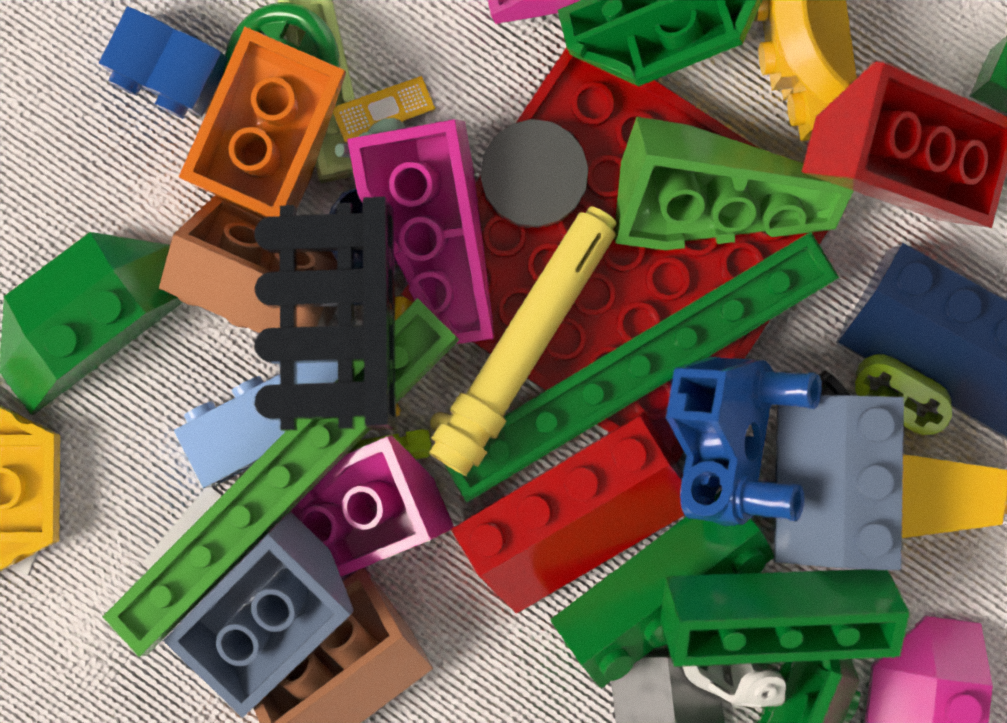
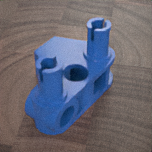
[666,357,822,526]

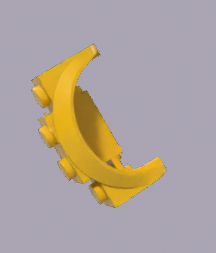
[754,0,857,141]

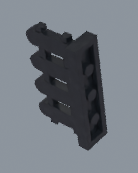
[254,196,396,431]

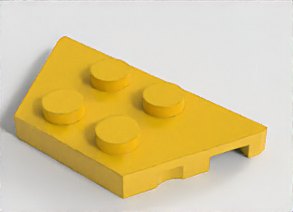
[0,405,60,571]

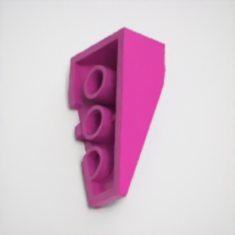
[347,119,495,345]
[232,435,454,577]

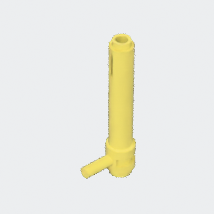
[429,207,617,476]

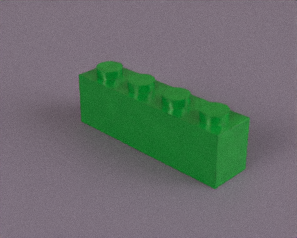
[550,490,774,689]
[660,569,910,667]

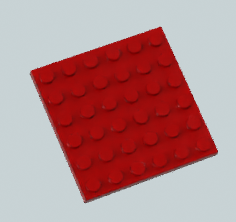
[401,47,829,463]

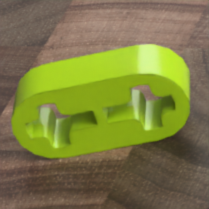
[855,354,952,435]

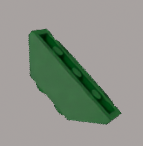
[558,0,763,87]
[0,232,183,415]
[757,659,861,723]

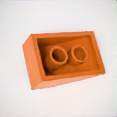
[179,27,346,217]

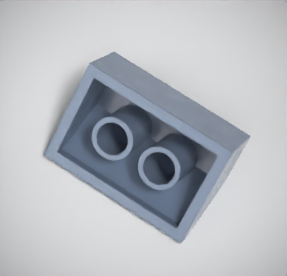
[774,396,904,570]
[163,511,354,718]

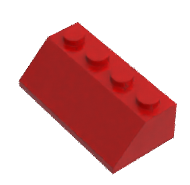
[802,62,1007,228]
[451,411,685,614]

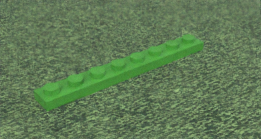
[102,298,459,657]

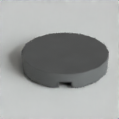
[480,119,588,228]

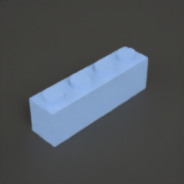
[173,362,338,488]

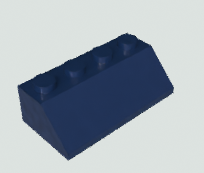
[835,243,1007,439]

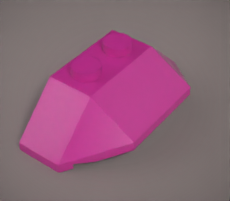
[864,615,993,723]

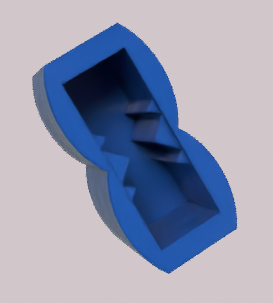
[99,6,227,119]

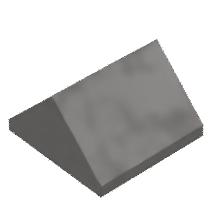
[611,648,725,723]

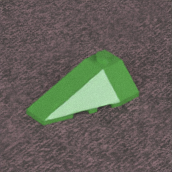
[614,117,853,250]

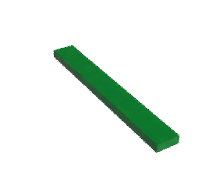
[444,232,840,502]

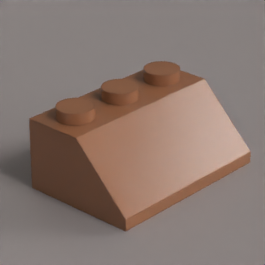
[159,195,338,333]
[253,567,434,723]

